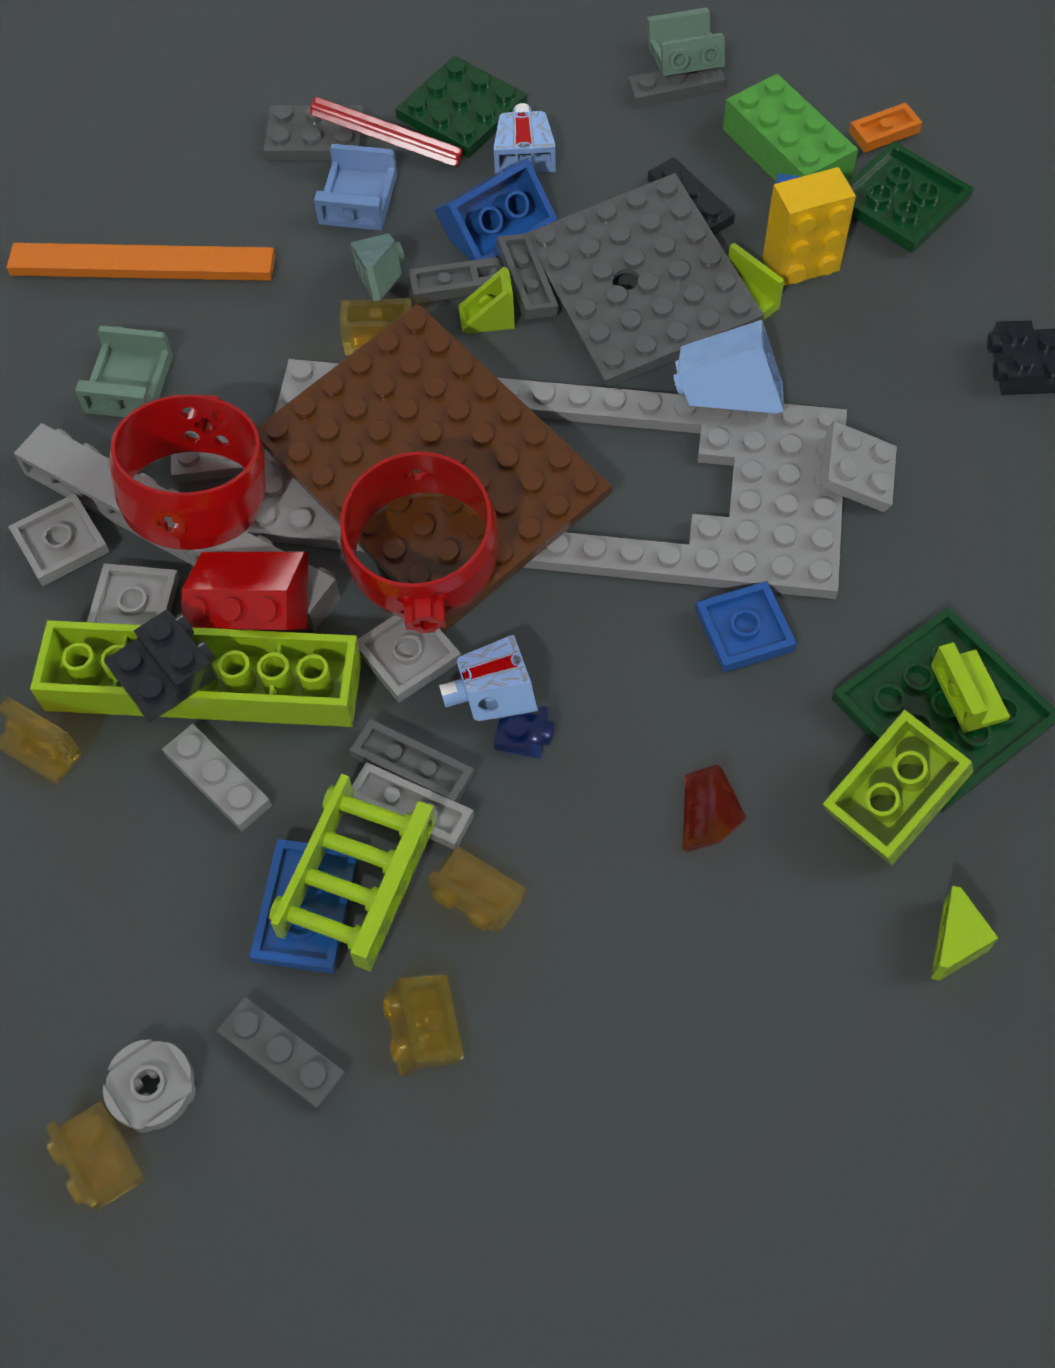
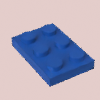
[249,839,359,974]

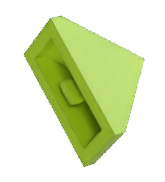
[458,267,515,334]
[931,886,998,981]

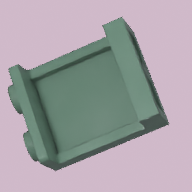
[647,7,725,76]
[75,326,173,417]

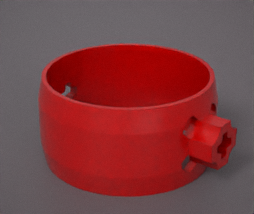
[109,394,266,550]
[339,452,499,634]

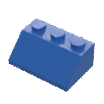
[434,158,558,261]

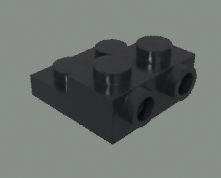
[987,320,1055,395]
[103,609,217,723]

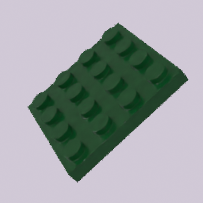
[831,607,1055,813]

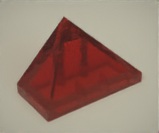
[682,765,746,852]

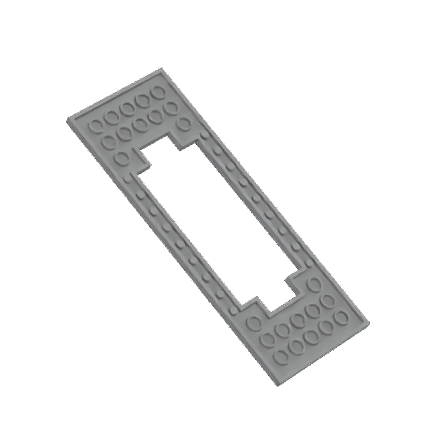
[246,359,847,599]

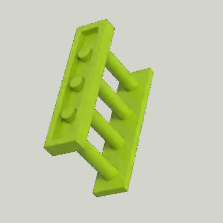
[269,774,436,972]

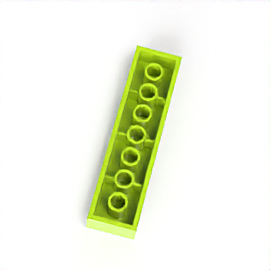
[30,620,362,727]

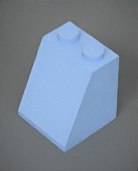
[674,320,784,414]

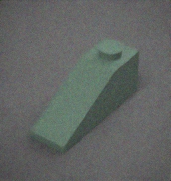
[350,233,405,302]

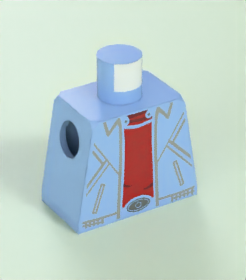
[494,103,556,173]
[439,635,538,721]

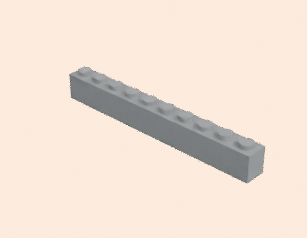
[14,423,341,632]

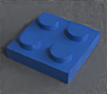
[695,581,797,673]

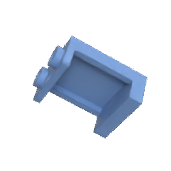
[314,144,397,231]

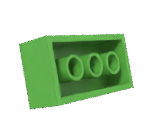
[723,73,858,181]

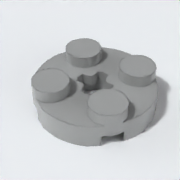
[103,1039,196,1133]

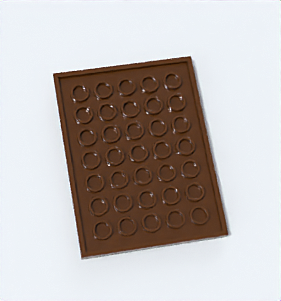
[256,303,612,632]

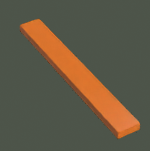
[6,243,276,281]

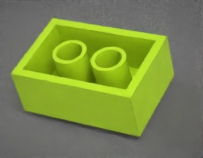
[823,710,973,866]

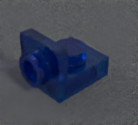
[494,706,555,758]

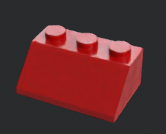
[182,552,308,630]

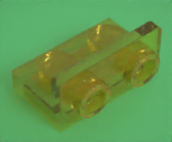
[0,696,83,784]
[428,846,527,934]
[383,975,464,1076]
[46,1101,145,1211]

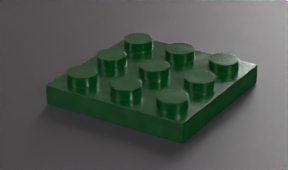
[395,56,527,158]
[848,141,974,253]

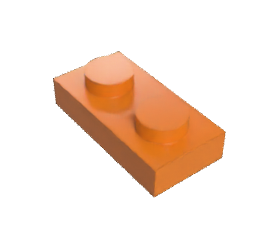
[849,102,923,153]

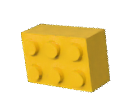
[762,167,856,286]

